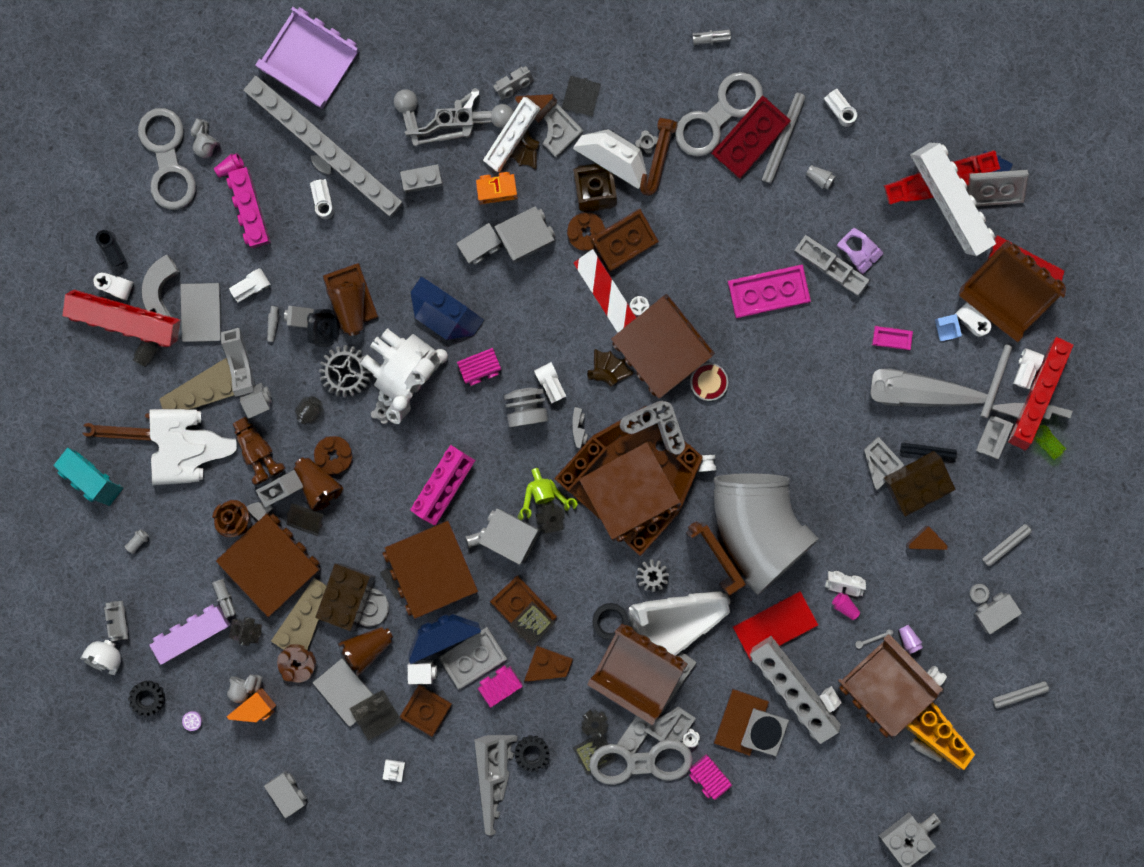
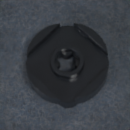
[307,309,339,347]

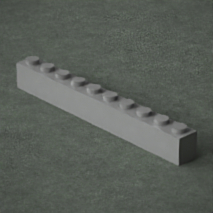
[244,76,403,218]

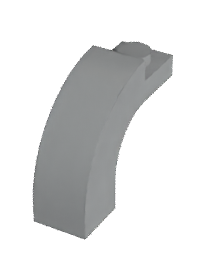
[142,254,180,317]
[221,328,255,397]

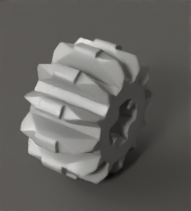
[636,559,669,592]

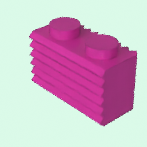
[457,348,502,386]
[478,665,523,708]
[689,754,732,800]

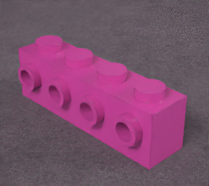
[226,167,271,248]
[410,445,476,526]

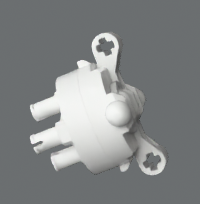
[360,328,448,424]

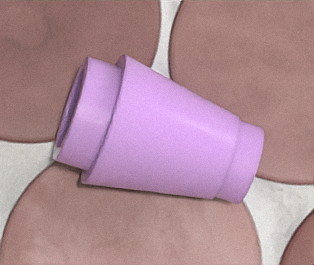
[899,625,923,655]

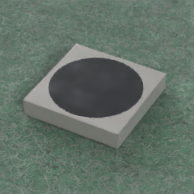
[741,708,789,756]

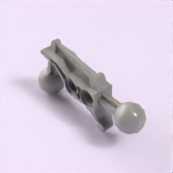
[393,88,514,146]

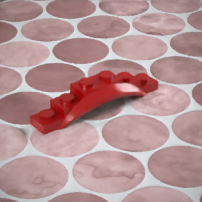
[883,150,1000,205]

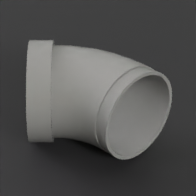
[714,473,819,595]

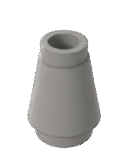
[806,165,836,190]

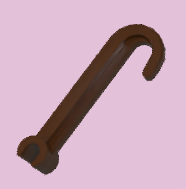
[640,118,678,196]
[82,413,151,441]

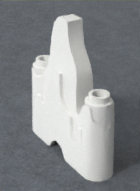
[150,409,237,485]

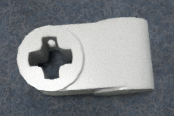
[94,273,134,300]
[954,302,991,337]

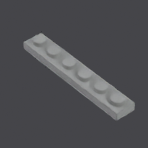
[616,652,696,754]

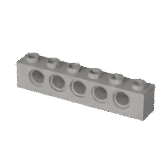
[750,636,841,744]

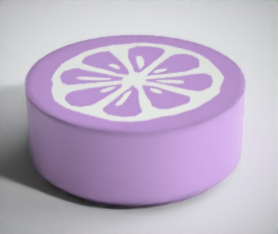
[182,711,202,731]

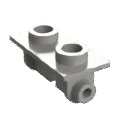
[493,66,534,100]
[104,601,128,641]

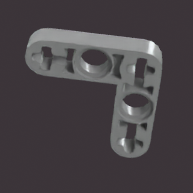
[620,401,685,454]

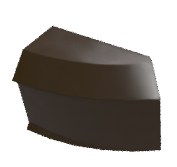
[573,163,617,213]

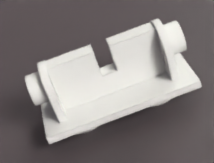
[825,571,866,597]

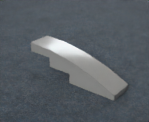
[794,235,870,297]
[991,403,1073,420]

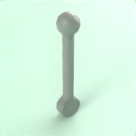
[855,629,893,649]

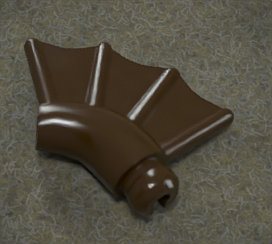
[510,129,540,169]
[587,349,634,387]

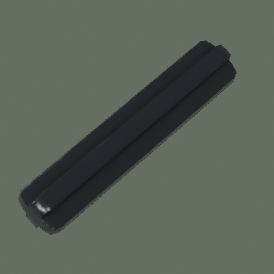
[900,443,957,460]

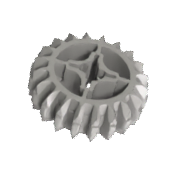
[319,345,372,397]

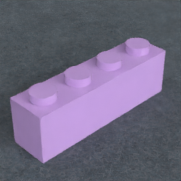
[150,604,230,665]

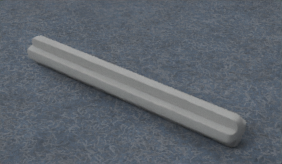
[762,93,805,184]

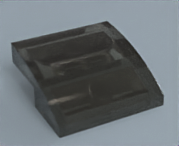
[349,689,402,741]

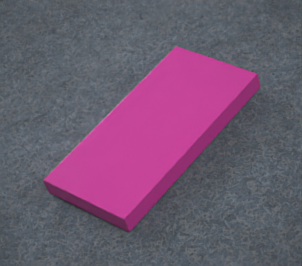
[728,264,811,318]

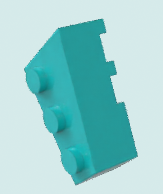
[53,447,123,506]

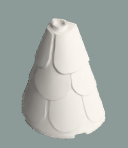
[629,591,730,656]

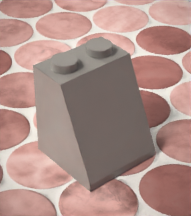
[495,206,556,263]
[478,509,541,565]

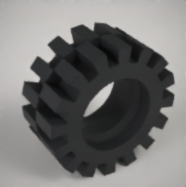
[128,681,165,717]
[514,735,550,772]

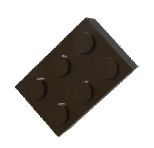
[883,451,956,517]
[315,563,376,631]

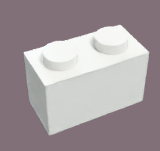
[408,660,437,684]

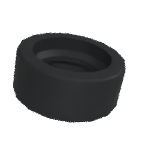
[592,603,629,640]

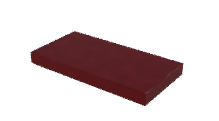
[711,95,791,179]

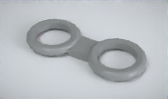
[675,72,763,157]
[138,108,196,210]
[589,740,693,785]

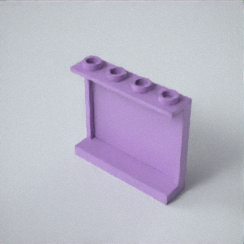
[256,7,359,109]

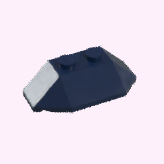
[411,276,484,340]
[408,614,481,664]

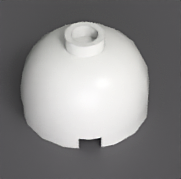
[80,640,121,675]

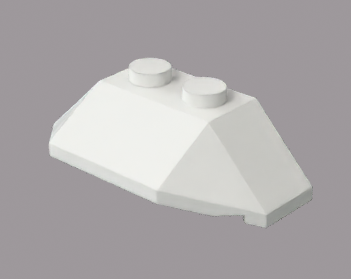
[573,129,647,189]

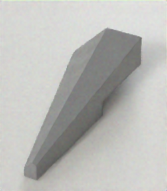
[474,735,517,836]

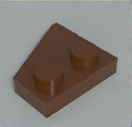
[524,645,573,681]

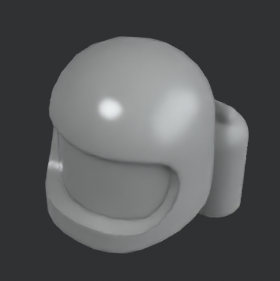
[191,118,220,158]
[227,674,263,703]

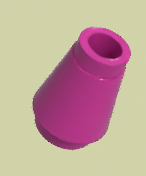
[214,153,244,177]
[832,593,860,620]

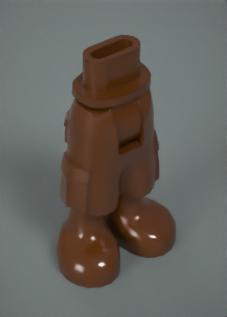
[233,417,286,486]

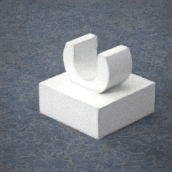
[819,686,842,713]
[383,759,405,782]

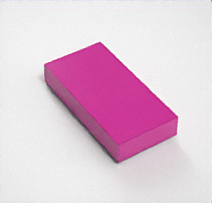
[872,326,913,350]

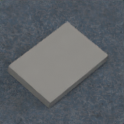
[967,170,1029,206]
[181,283,221,342]
[438,627,507,690]
[313,658,379,727]

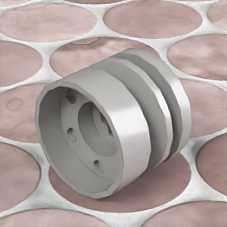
[504,387,548,427]

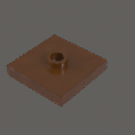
[399,684,452,737]

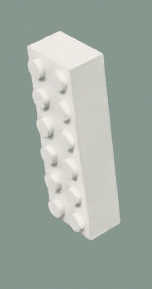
[910,143,996,256]

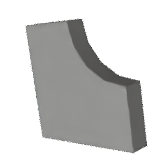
[543,104,583,157]

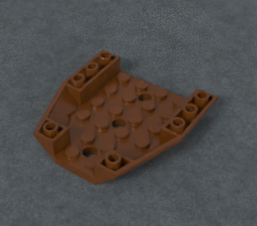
[554,406,703,556]

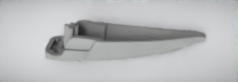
[870,368,988,407]

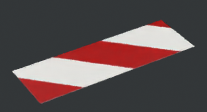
[574,249,636,332]

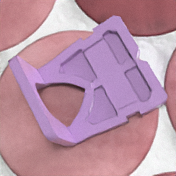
[837,228,883,274]

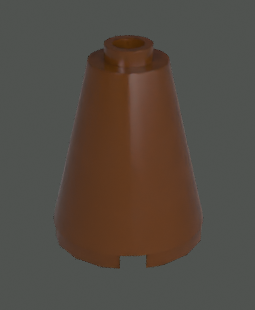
[326,281,365,336]
[294,457,344,512]
[338,627,393,676]

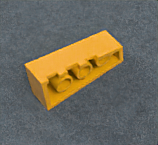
[906,702,975,770]

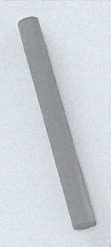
[981,345,1012,418]

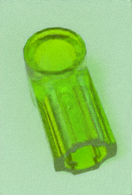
[1033,425,1066,460]

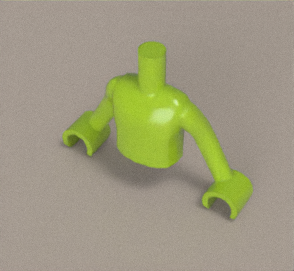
[518,468,577,520]

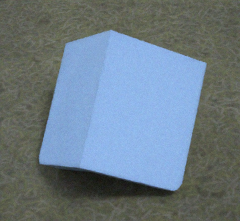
[935,314,962,341]

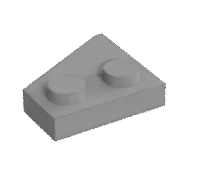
[864,437,904,490]
[643,707,696,750]

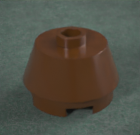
[212,500,251,537]

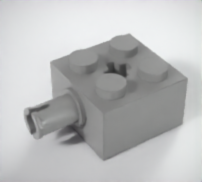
[879,813,941,867]

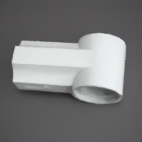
[823,89,857,127]
[310,179,334,219]
[229,268,271,303]
[1013,348,1044,389]
[534,362,566,403]

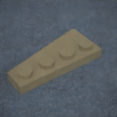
[159,357,234,410]
[271,578,327,650]

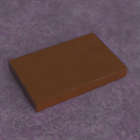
[590,209,659,271]
[323,263,378,330]
[490,575,557,643]
[714,688,769,756]

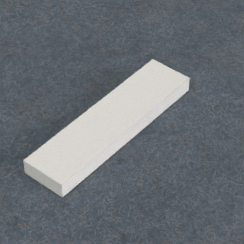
[483,97,541,172]

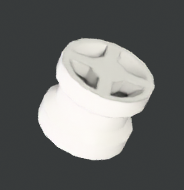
[630,296,649,316]
[697,455,716,471]
[927,666,947,686]

